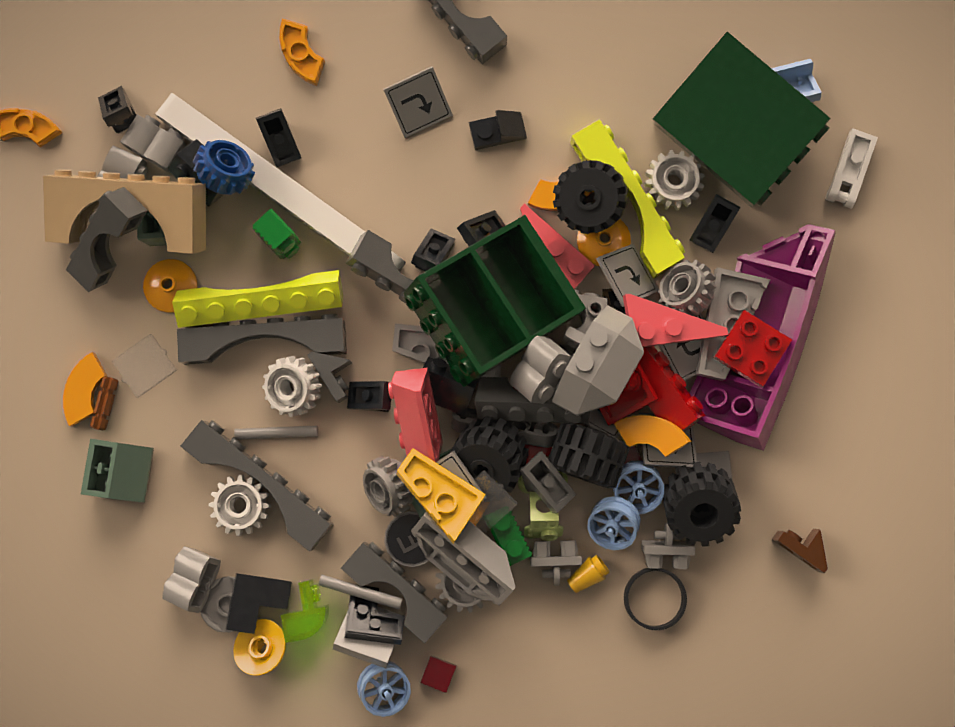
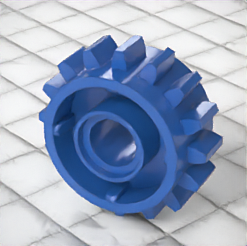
[193,140,255,195]

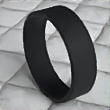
[624,568,687,630]

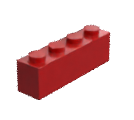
[639,346,706,432]

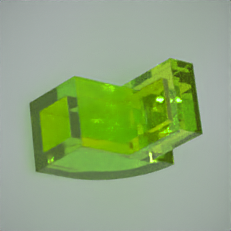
[281,579,329,643]

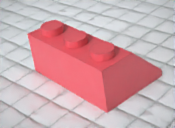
[388,368,443,462]

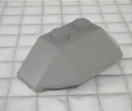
[552,305,644,416]
[411,512,516,606]

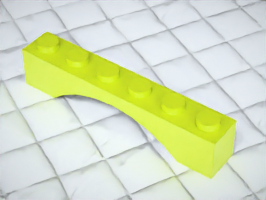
[570,119,685,279]
[172,270,343,328]

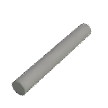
[234,426,318,440]
[319,575,402,609]

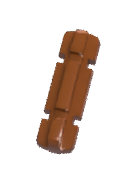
[90,377,118,430]

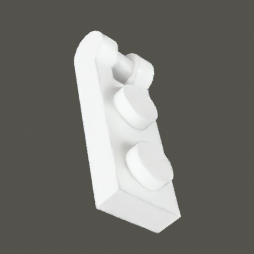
[825,128,878,209]

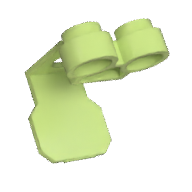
[518,471,568,541]

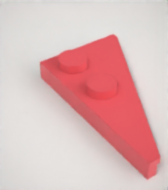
[520,203,595,290]
[623,294,728,347]

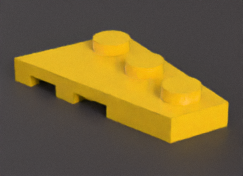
[396,448,486,544]

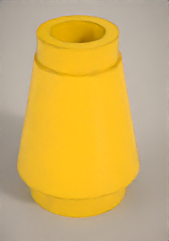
[567,554,610,593]

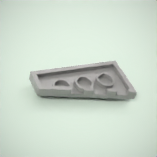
[696,267,770,381]
[392,324,501,383]

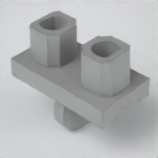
[641,523,695,569]
[530,540,582,586]

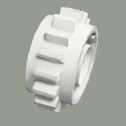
[644,150,705,210]
[262,356,322,417]
[209,475,271,536]

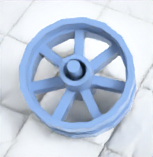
[613,460,664,514]
[587,496,641,550]
[357,661,411,717]

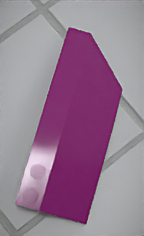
[689,224,836,451]

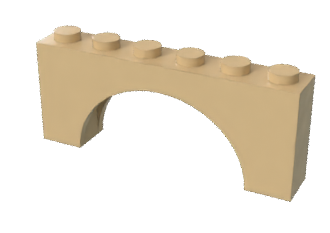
[43,170,206,254]

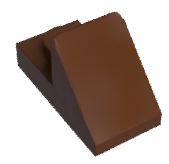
[772,529,828,573]

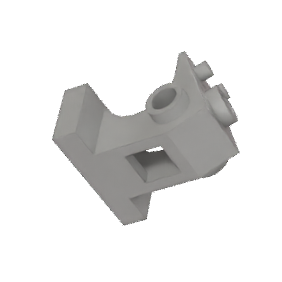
[559,290,607,358]

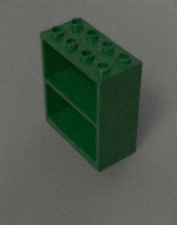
[653,31,831,207]
[403,215,586,388]

